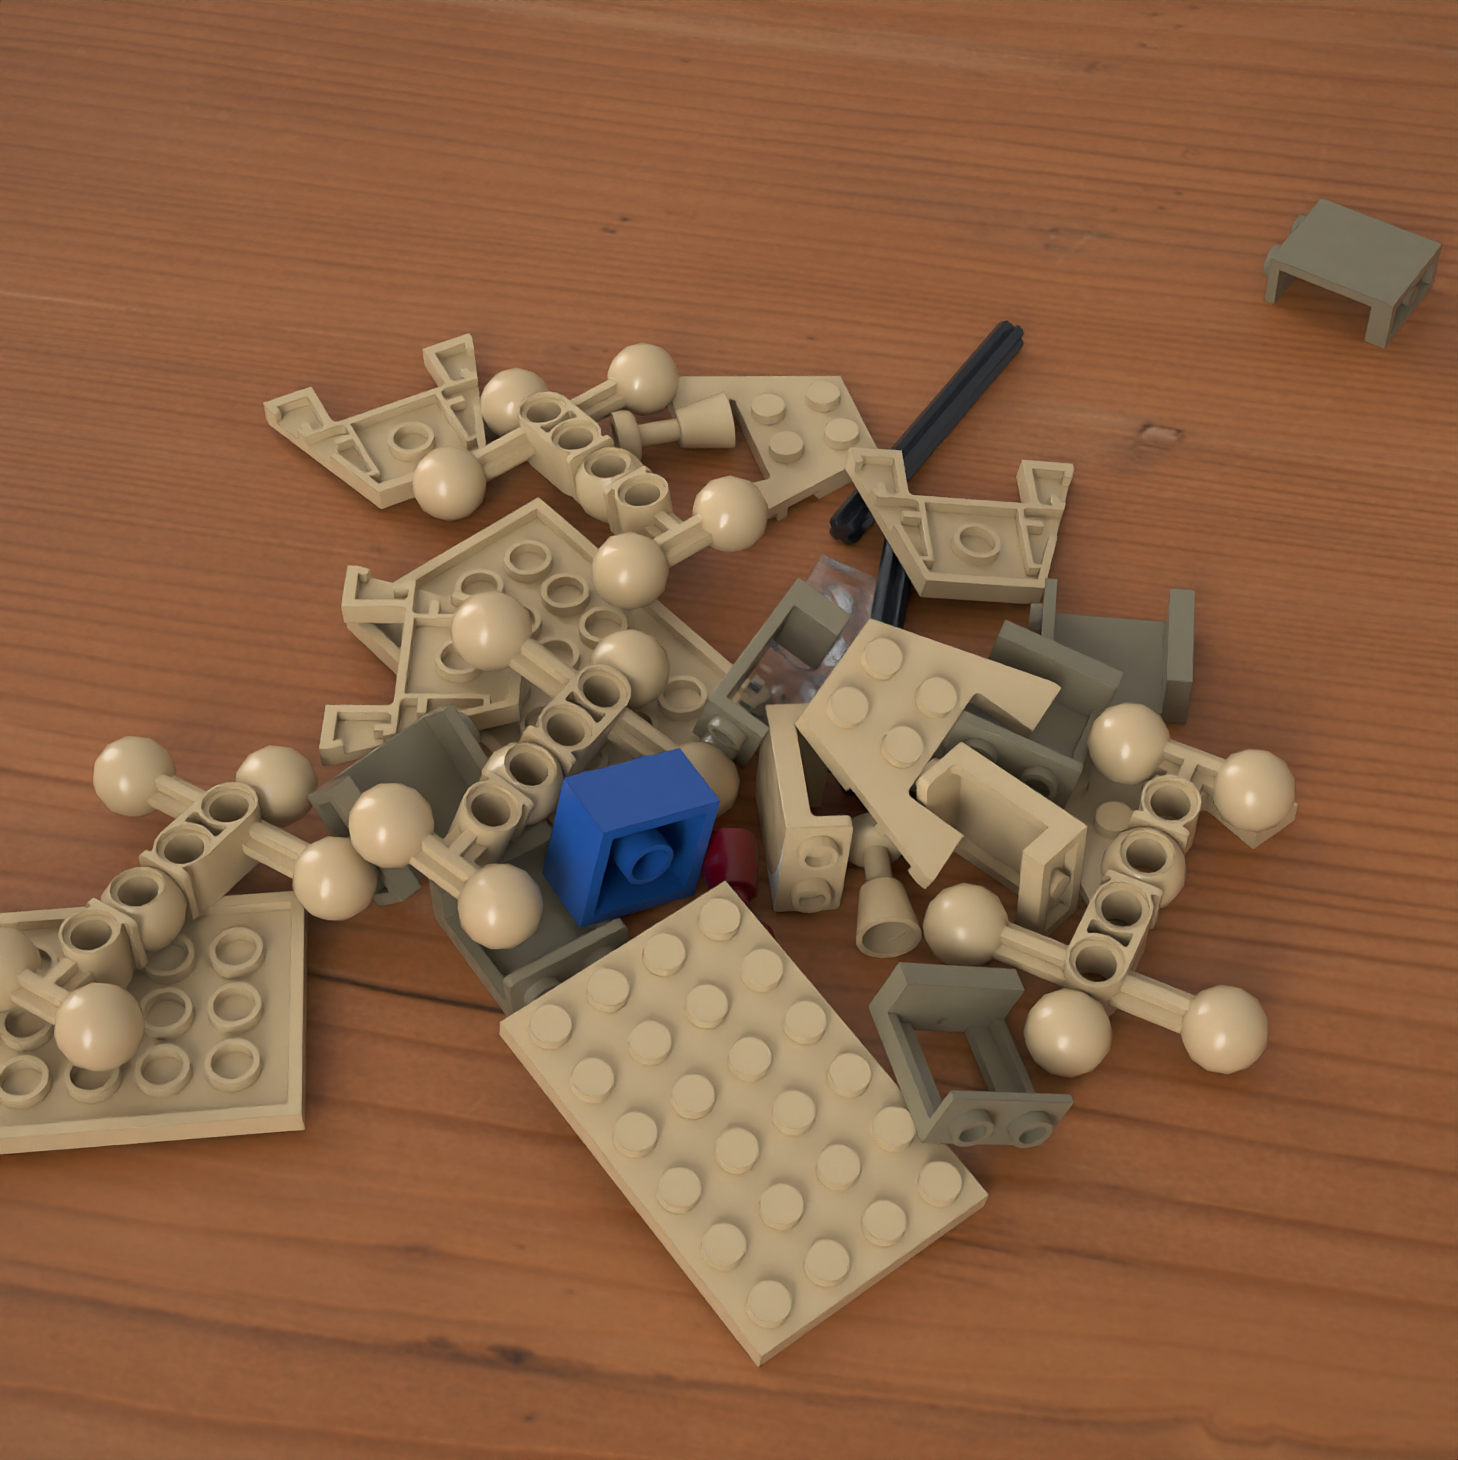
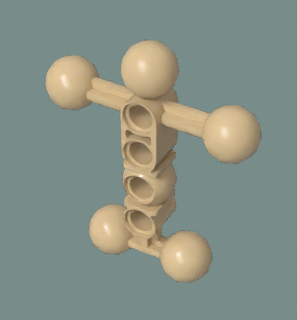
[413,342,769,611]
[349,591,740,949]
[922,702,1296,1078]
[0,736,378,1071]

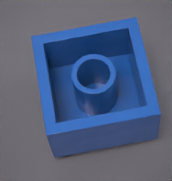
[542,748,720,928]

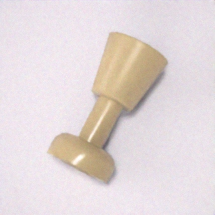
[609,392,735,460]
[848,813,922,958]

